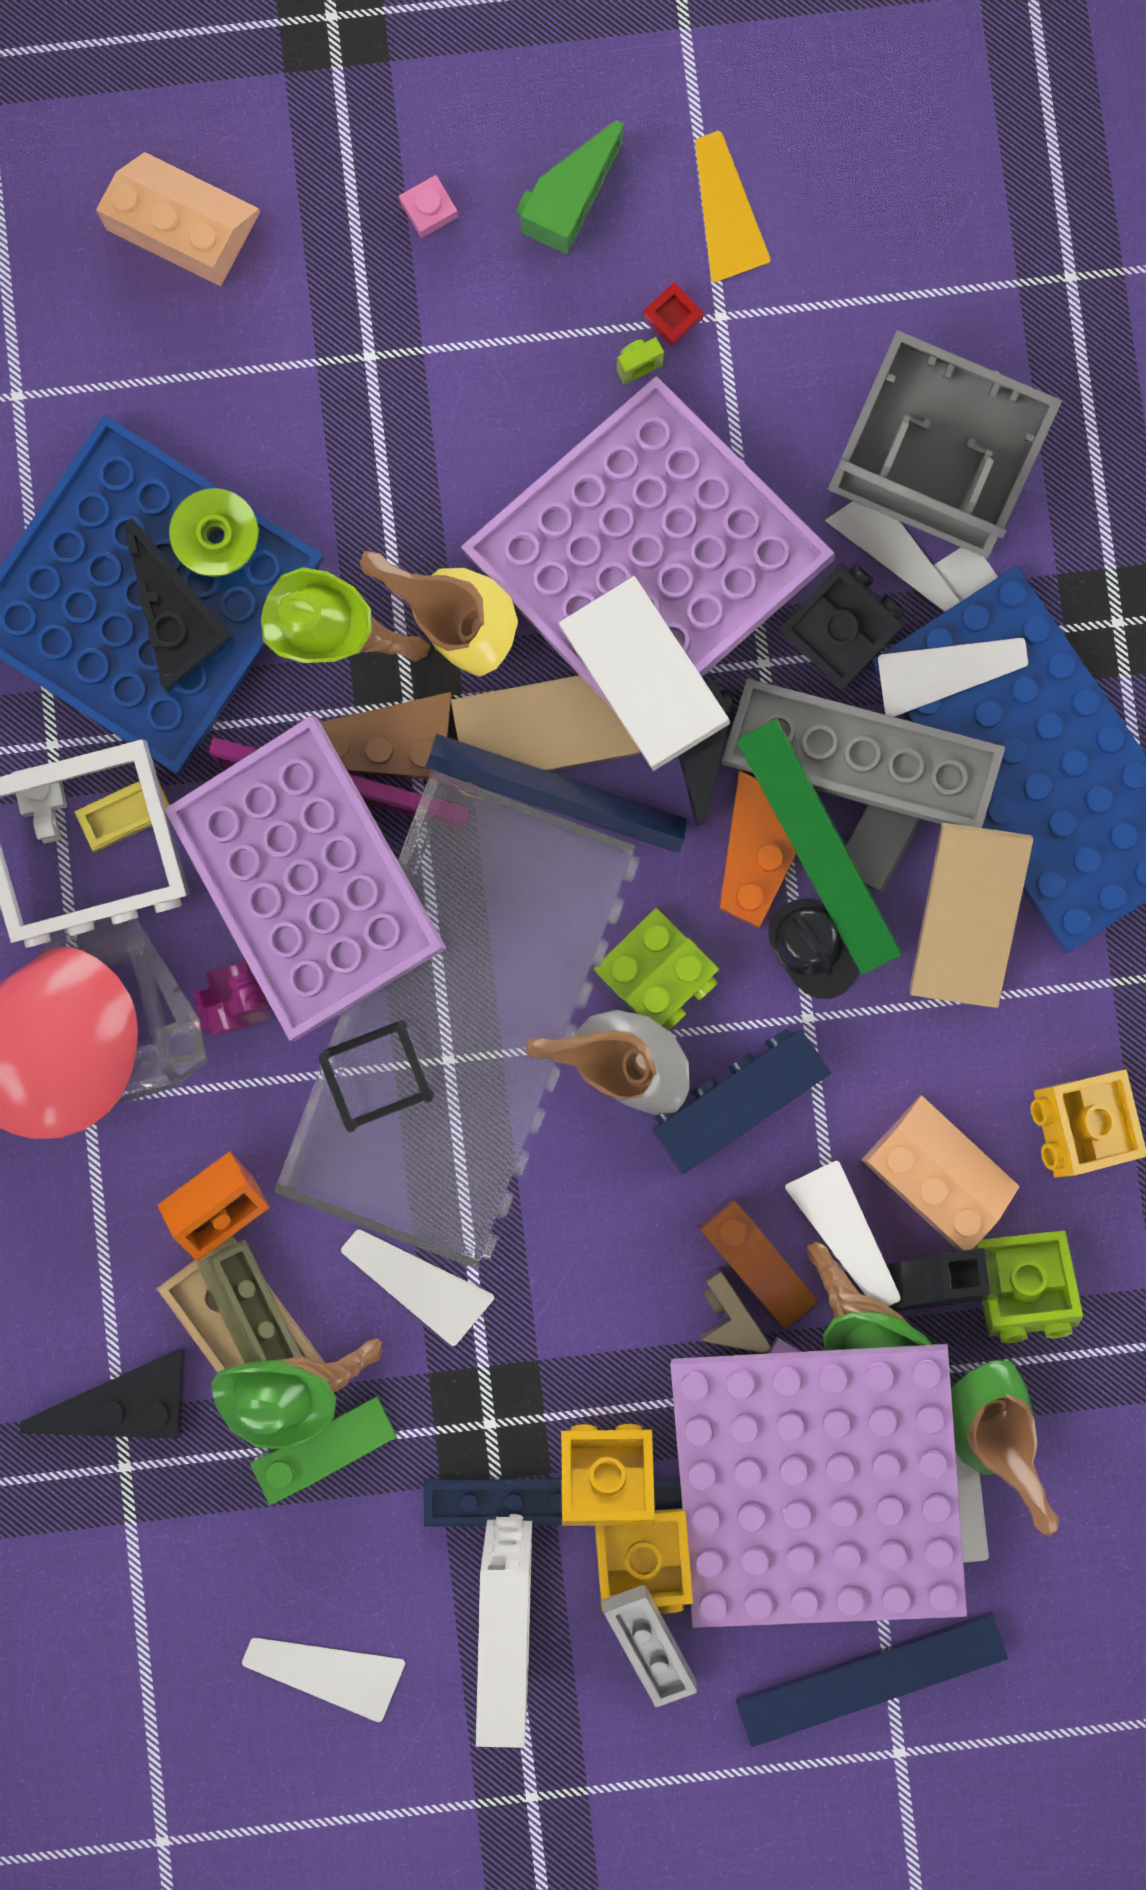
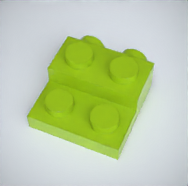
[593,908,719,1031]
[975,1230,1083,1343]

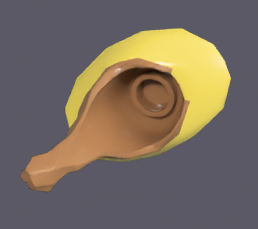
[360,551,518,677]

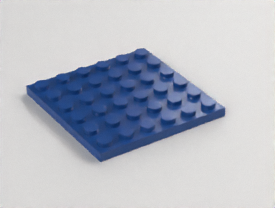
[0,414,325,776]

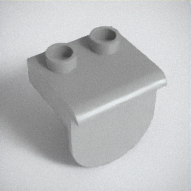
[828,330,1062,558]

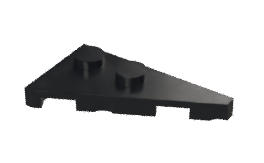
[125,518,233,693]
[20,1349,185,1439]

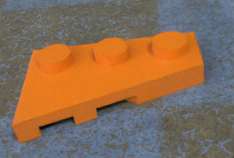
[719,770,796,928]

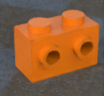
[157,1151,270,1261]

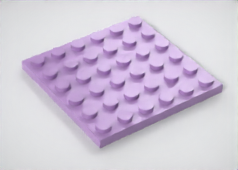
[461,376,835,711]
[670,1344,967,1628]

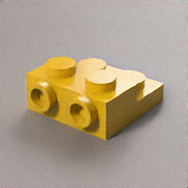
[1030,1069,1146,1178]
[561,1424,655,1526]
[595,1508,693,1613]

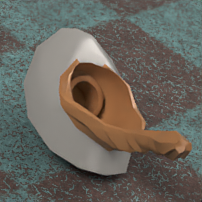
[525,1010,689,1115]

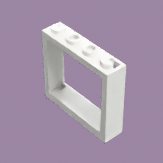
[0,739,190,948]
[476,1514,532,1748]

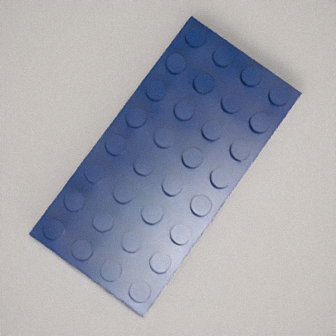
[869,565,1146,954]

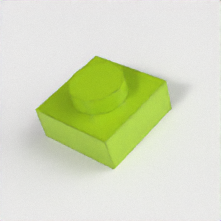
[616,337,664,386]

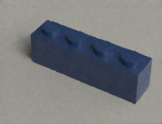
[651,1027,832,1175]

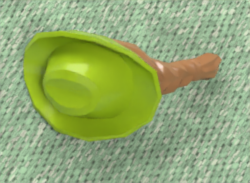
[261,567,431,663]

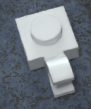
[12,762,68,844]

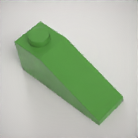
[517,120,624,255]
[250,1396,397,1505]

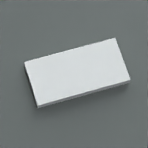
[559,576,730,771]

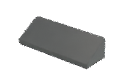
[846,805,923,893]

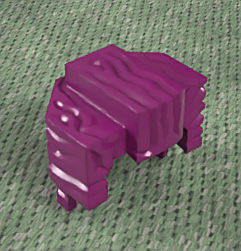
[193,958,271,1036]

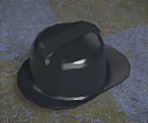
[769,899,858,999]

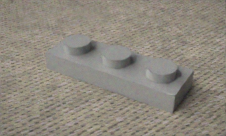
[602,1585,698,1707]

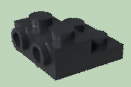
[779,563,908,690]

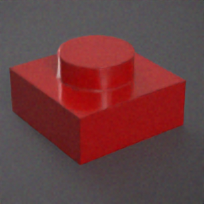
[642,282,704,348]

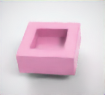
[399,175,458,239]

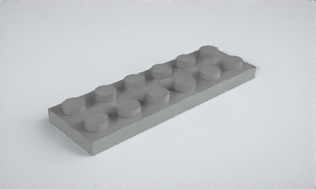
[722,678,1005,828]

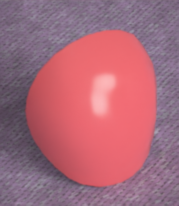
[0,947,138,1139]

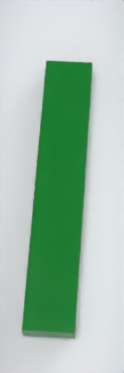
[736,718,902,975]

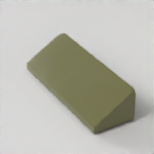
[197,1240,302,1363]

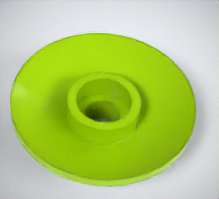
[169,488,259,577]

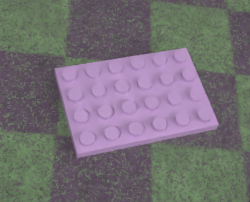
[164,715,447,1041]

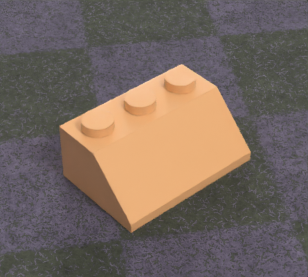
[96,152,260,287]
[861,1095,1020,1251]

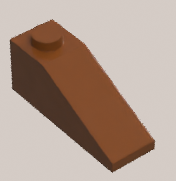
[697,1199,819,1330]

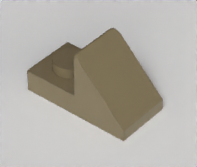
[699,1269,771,1353]

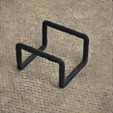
[318,1020,435,1132]

